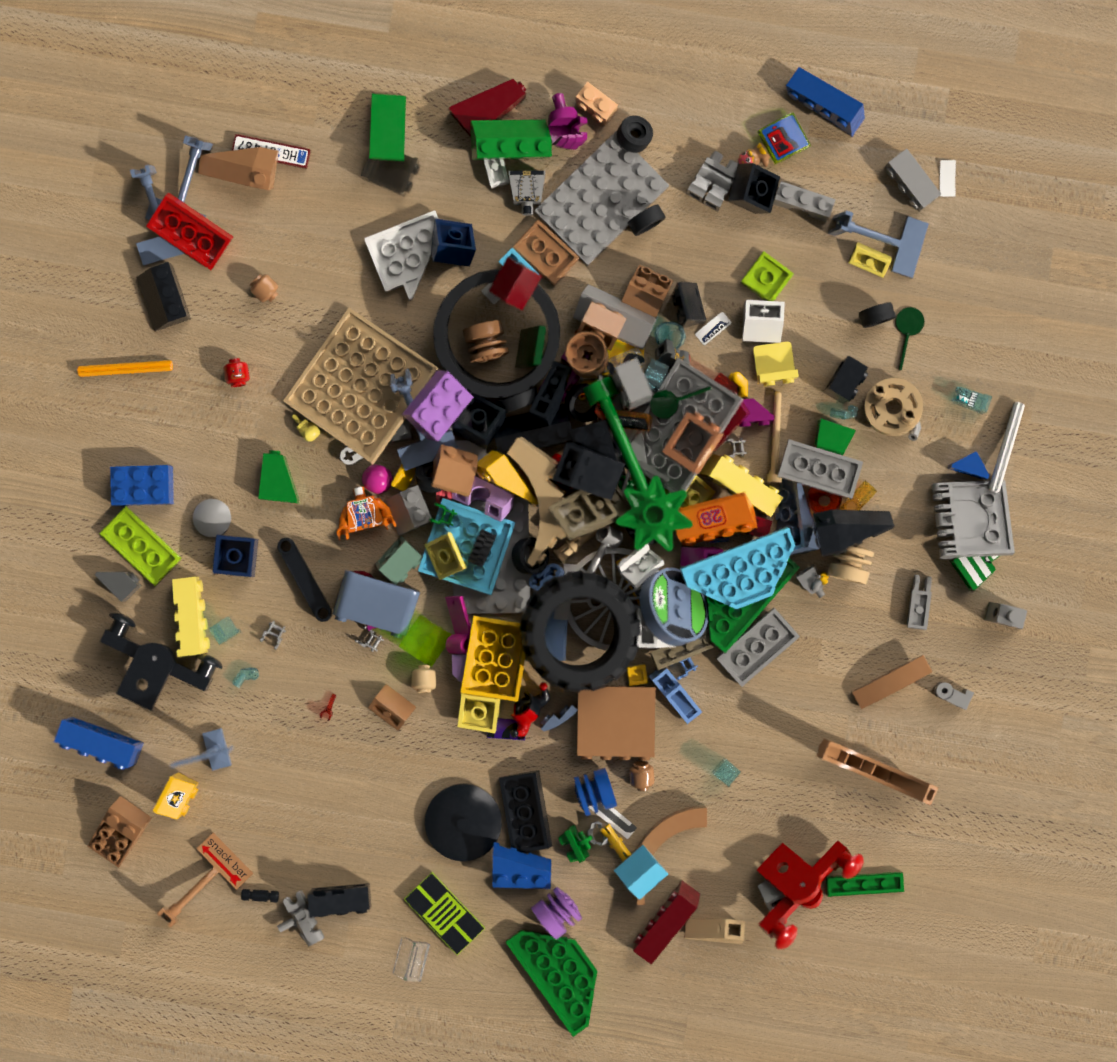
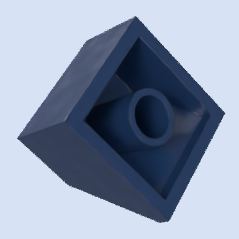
[431,219,476,267]

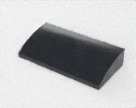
[499,770,553,852]

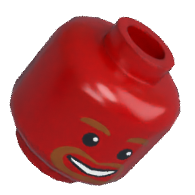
[223,358,250,387]

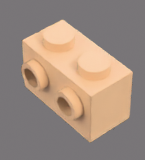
[576,81,618,125]

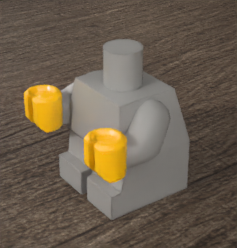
[797,564,829,598]

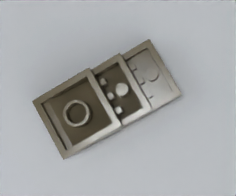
[549,485,632,540]

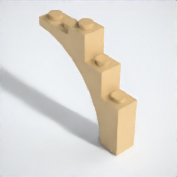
[507,437,567,566]

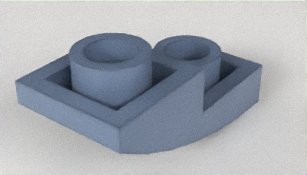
[541,704,578,731]

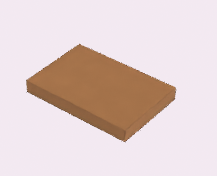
[512,219,580,286]

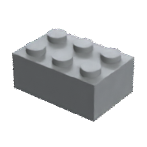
[612,358,652,413]

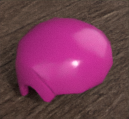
[361,464,393,494]

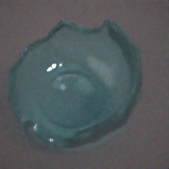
[655,321,686,349]

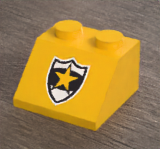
[153,772,199,819]

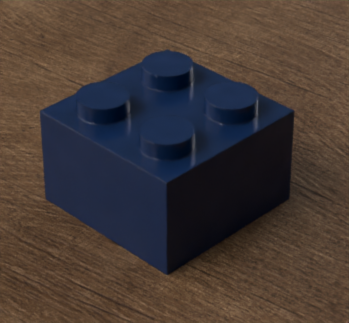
[212,535,259,577]

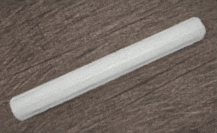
[989,402,1025,493]

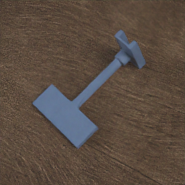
[145,136,213,220]
[130,165,185,265]
[828,211,929,278]
[390,368,459,471]
[170,728,234,771]

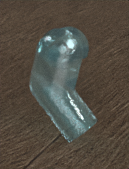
[830,405,858,420]

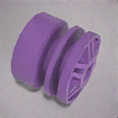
[531,887,582,940]

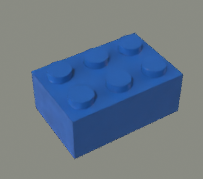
[110,465,174,506]

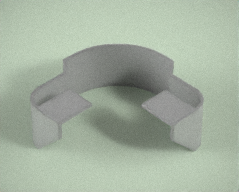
[587,821,608,846]

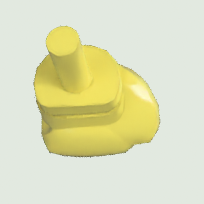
[292,414,320,442]

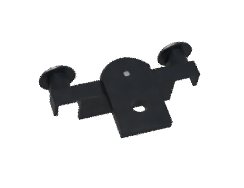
[100,612,223,711]

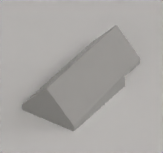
[573,284,658,350]

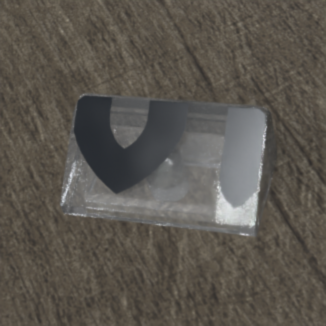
[605,347,646,377]

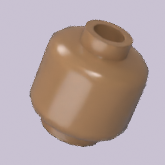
[250,274,278,302]
[629,761,655,791]

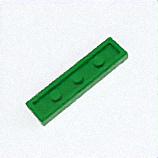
[826,872,904,897]

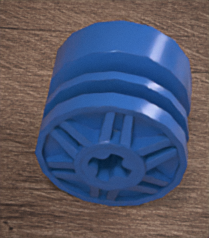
[574,768,617,816]

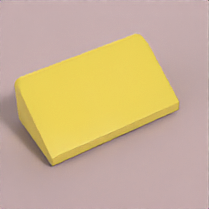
[848,242,892,278]

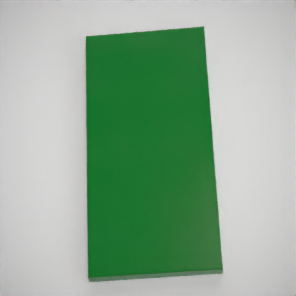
[369,94,406,161]

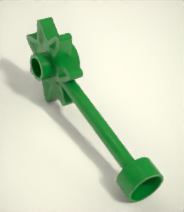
[583,377,693,551]

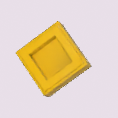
[626,664,648,686]

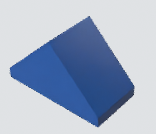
[947,451,989,480]

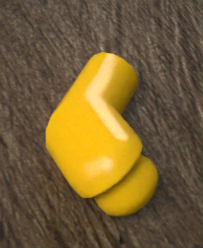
[728,371,748,398]

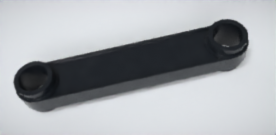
[277,538,333,622]

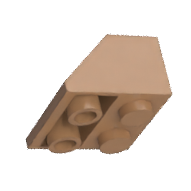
[621,264,674,318]

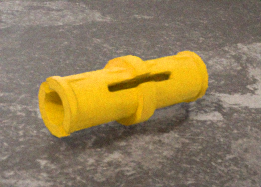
[600,824,632,862]

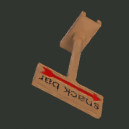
[157,832,253,928]

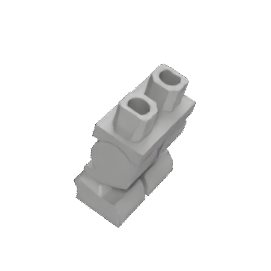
[686,151,738,212]

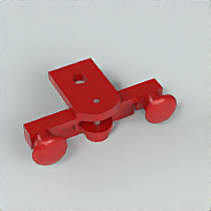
[756,840,864,950]

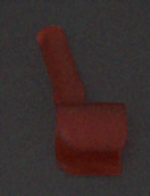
[320,694,337,721]

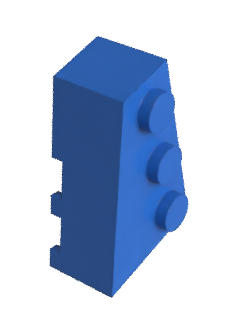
[492,842,551,889]

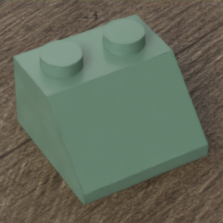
[375,536,422,585]

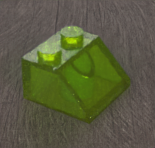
[399,614,452,667]

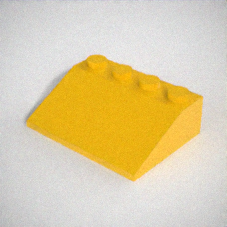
[461,616,526,702]

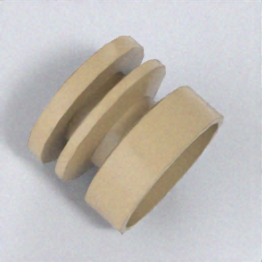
[827,545,874,585]

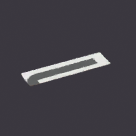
[589,803,637,839]

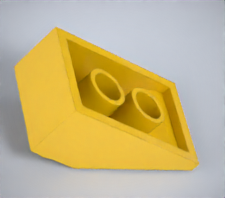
[476,450,536,503]

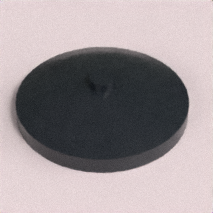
[425,783,502,861]

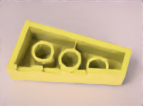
[700,454,783,517]
[172,577,210,657]

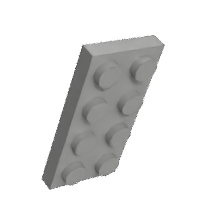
[777,440,863,499]
[716,607,800,687]

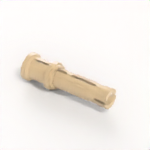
[553,530,597,564]

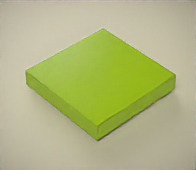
[740,251,794,301]

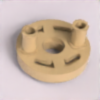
[865,378,923,436]

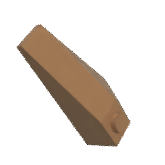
[198,147,279,190]

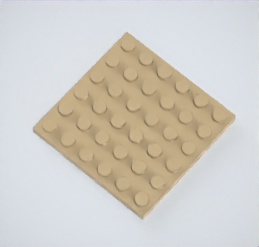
[283,308,440,464]

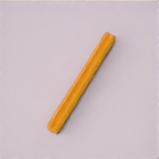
[77,360,173,377]

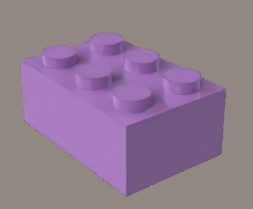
[402,370,473,441]

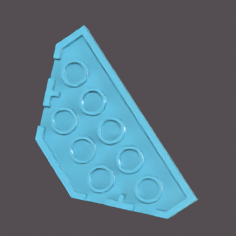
[680,527,795,609]

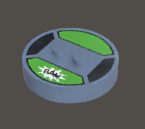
[640,567,709,646]

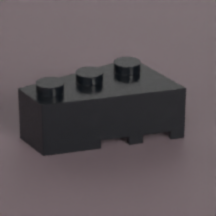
[307,883,372,918]

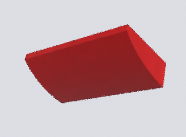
[146,193,234,270]

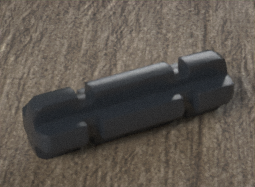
[241,889,279,903]

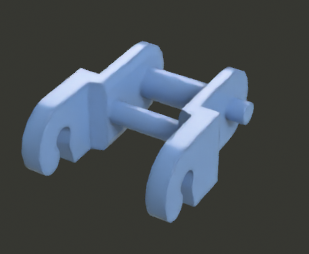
[670,657,698,680]

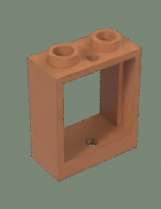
[662,412,724,474]

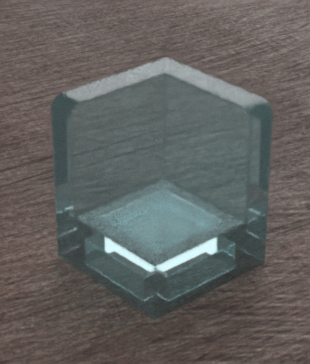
[209,617,242,645]

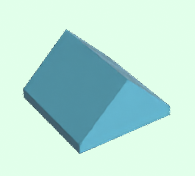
[614,845,668,900]

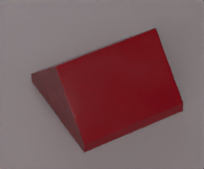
[489,257,542,311]

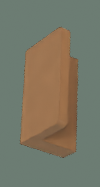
[368,685,416,731]

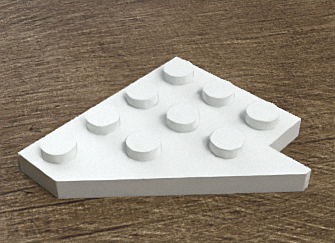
[364,210,438,300]

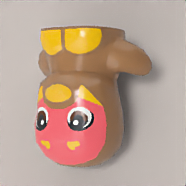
[738,142,771,167]

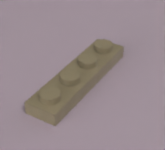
[650,629,716,671]

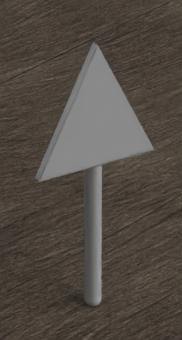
[620,431,647,494]

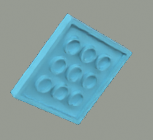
[418,498,516,595]

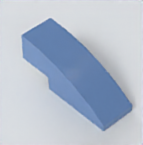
[649,667,702,724]

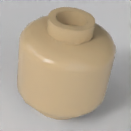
[411,665,436,693]

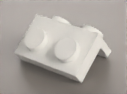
[617,544,664,589]

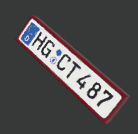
[232,134,311,169]

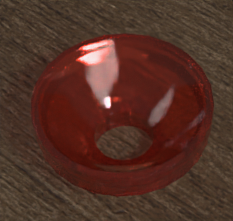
[807,487,842,513]

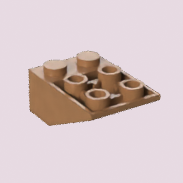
[87,796,152,868]

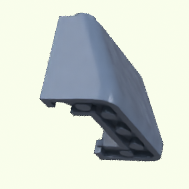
[332,570,420,638]

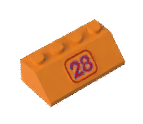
[676,492,758,546]

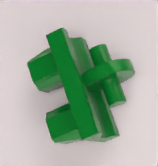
[558,824,593,863]

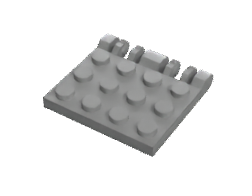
[931,480,1015,559]

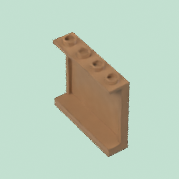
[577,686,656,761]

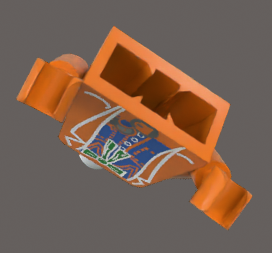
[337,486,397,540]

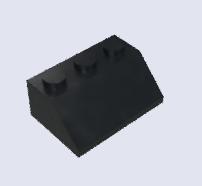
[136,262,191,331]

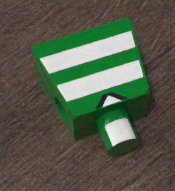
[949,556,1000,591]

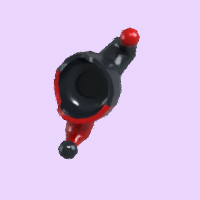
[510,682,550,738]

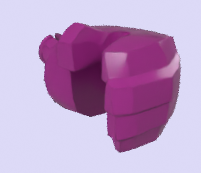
[548,93,588,150]

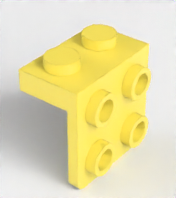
[753,342,799,387]

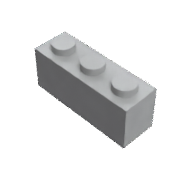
[885,149,941,211]

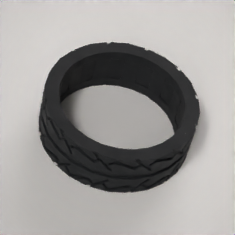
[433,269,561,398]

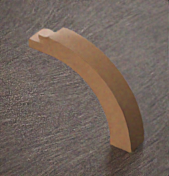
[632,806,707,905]

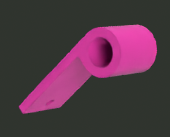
[445,596,471,655]

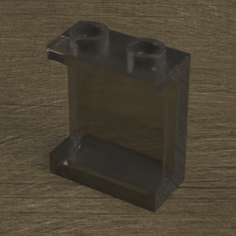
[361,154,421,197]

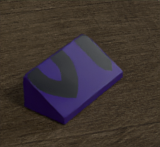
[487,718,525,740]

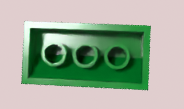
[470,119,552,160]

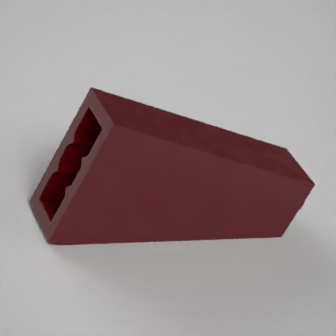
[448,79,526,138]

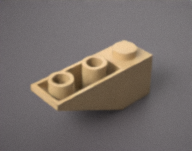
[684,919,745,945]

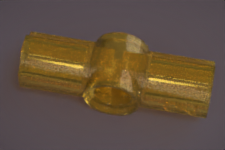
[837,480,877,510]

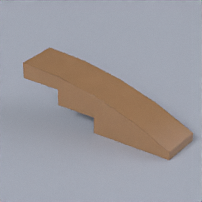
[852,655,933,709]

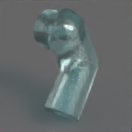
[232,667,259,688]

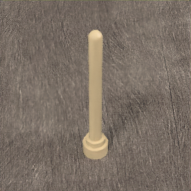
[766,391,782,483]

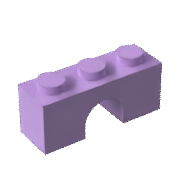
[452,476,514,522]

